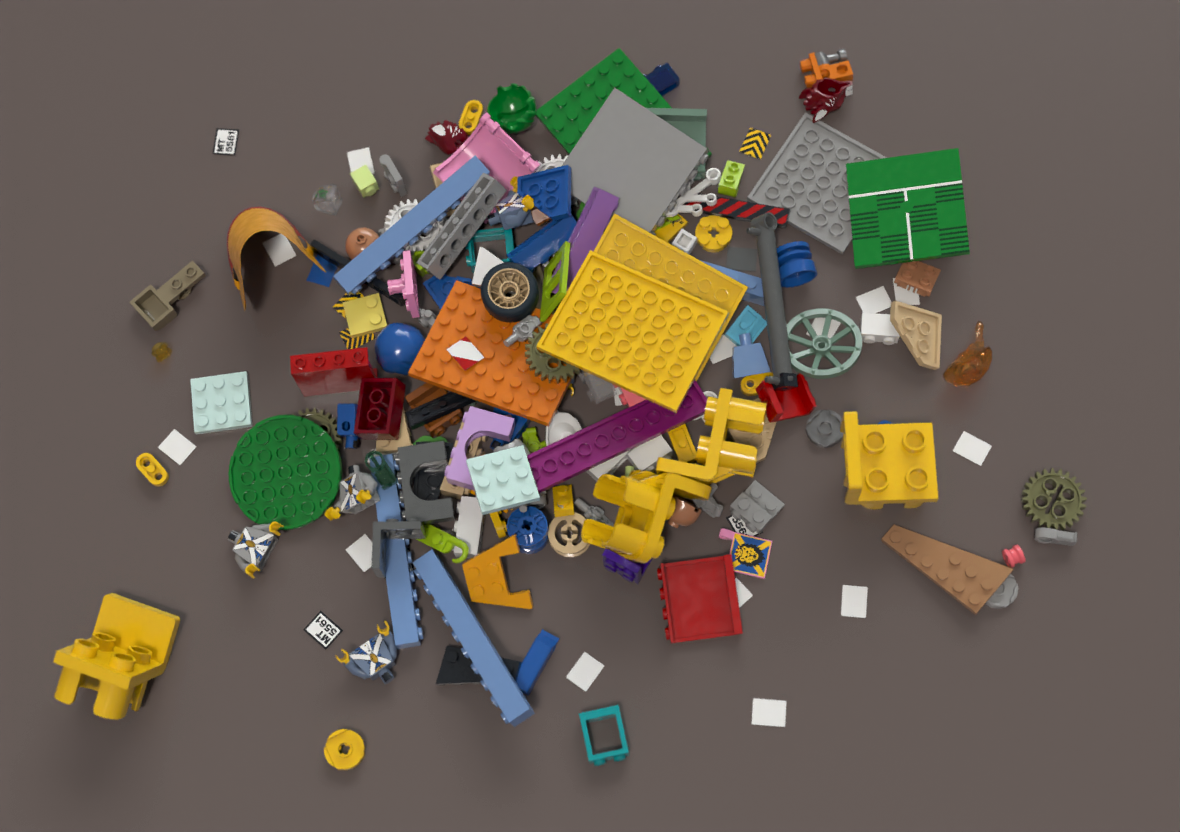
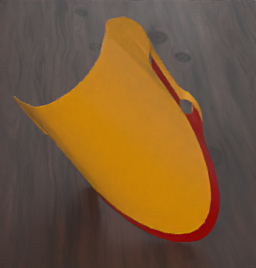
[227,207,326,312]

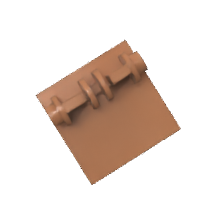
[894,261,941,297]

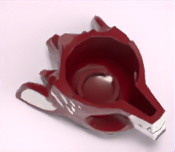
[799,78,853,123]
[425,120,469,156]

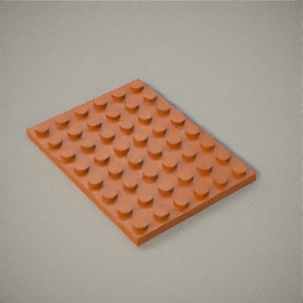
[408,280,575,427]

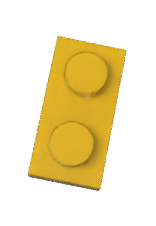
[552,485,574,517]

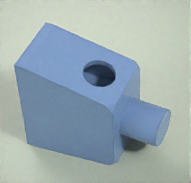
[732,333,770,379]

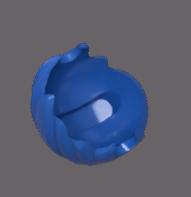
[374,322,425,376]

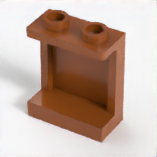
[405,383,463,438]

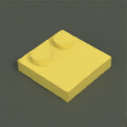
[343,293,387,338]

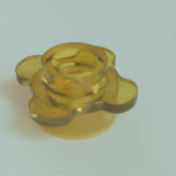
[151,342,172,362]

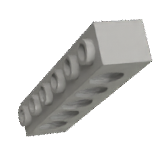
[417,172,507,280]

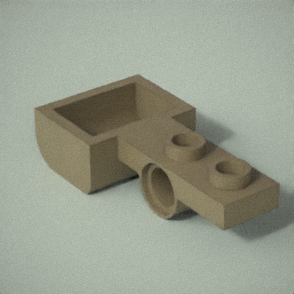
[129,261,206,331]

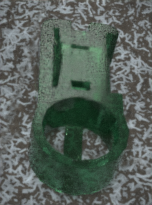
[365,451,397,490]

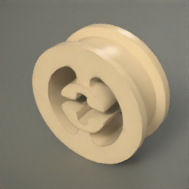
[548,512,590,558]

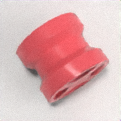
[1002,544,1026,568]

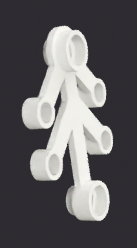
[665,168,721,217]

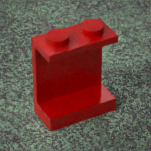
[756,373,816,423]

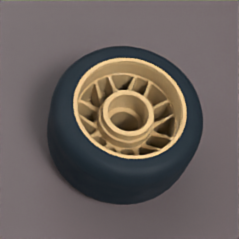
[481,262,539,323]

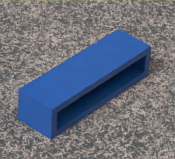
[506,215,577,272]

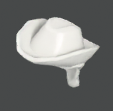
[545,410,582,446]

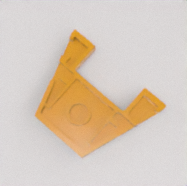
[462,534,533,609]

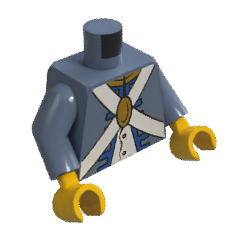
[487,176,534,230]
[335,621,397,684]

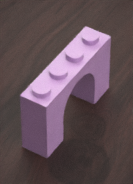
[444,406,516,491]

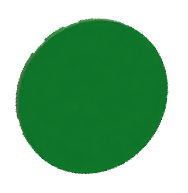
[228,415,342,530]

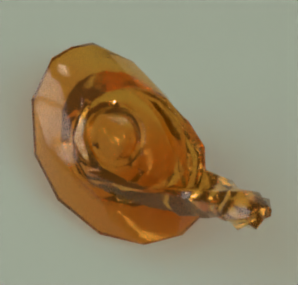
[943,321,992,386]

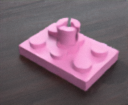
[388,250,420,318]

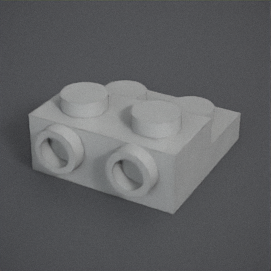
[730,480,785,534]

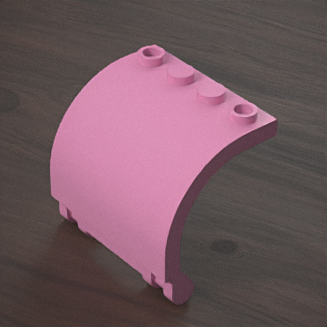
[433,112,541,224]

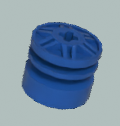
[777,241,817,288]
[506,506,549,554]

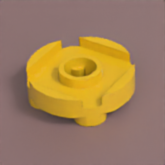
[695,215,732,252]
[324,729,365,770]

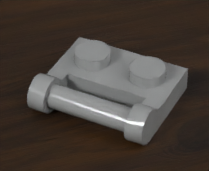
[379,154,407,198]

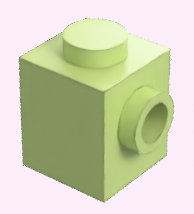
[350,165,379,198]

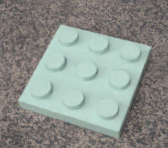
[191,371,252,435]
[466,445,540,515]

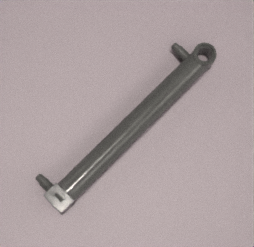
[746,212,798,391]

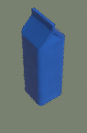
[516,630,559,696]

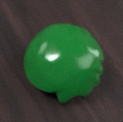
[487,83,536,134]

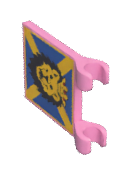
[719,528,772,579]

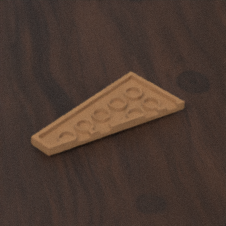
[881,525,1014,615]

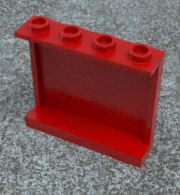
[290,347,378,397]
[657,554,743,643]

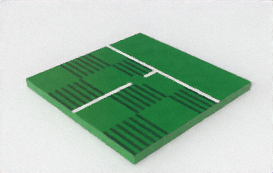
[846,148,970,269]

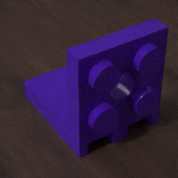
[602,548,653,584]

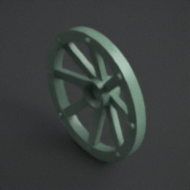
[786,308,862,379]

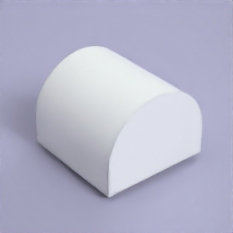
[672,229,698,254]

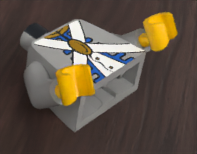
[324,465,380,521]
[228,521,283,579]

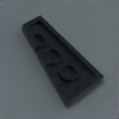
[413,442,455,501]
[436,646,522,686]

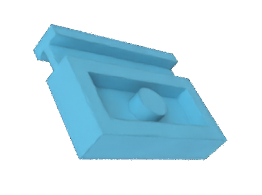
[724,305,767,346]

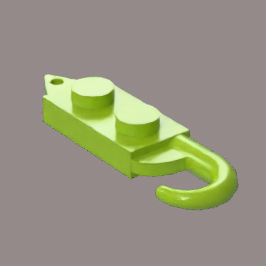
[416,524,469,563]

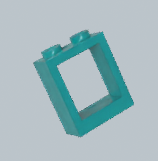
[465,227,514,273]
[579,705,629,766]

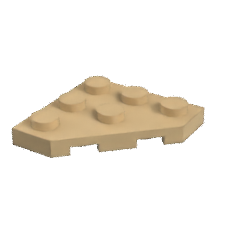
[890,300,942,370]
[728,398,777,464]

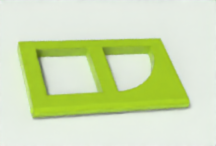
[540,241,570,322]

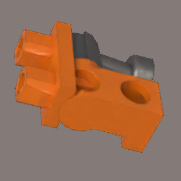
[800,48,853,88]

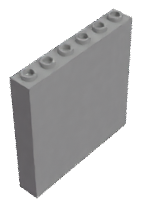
[562,88,709,235]

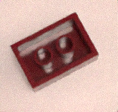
[354,378,406,440]

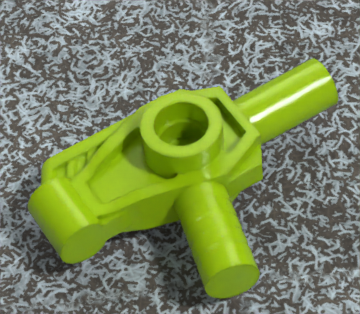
[522,427,546,454]

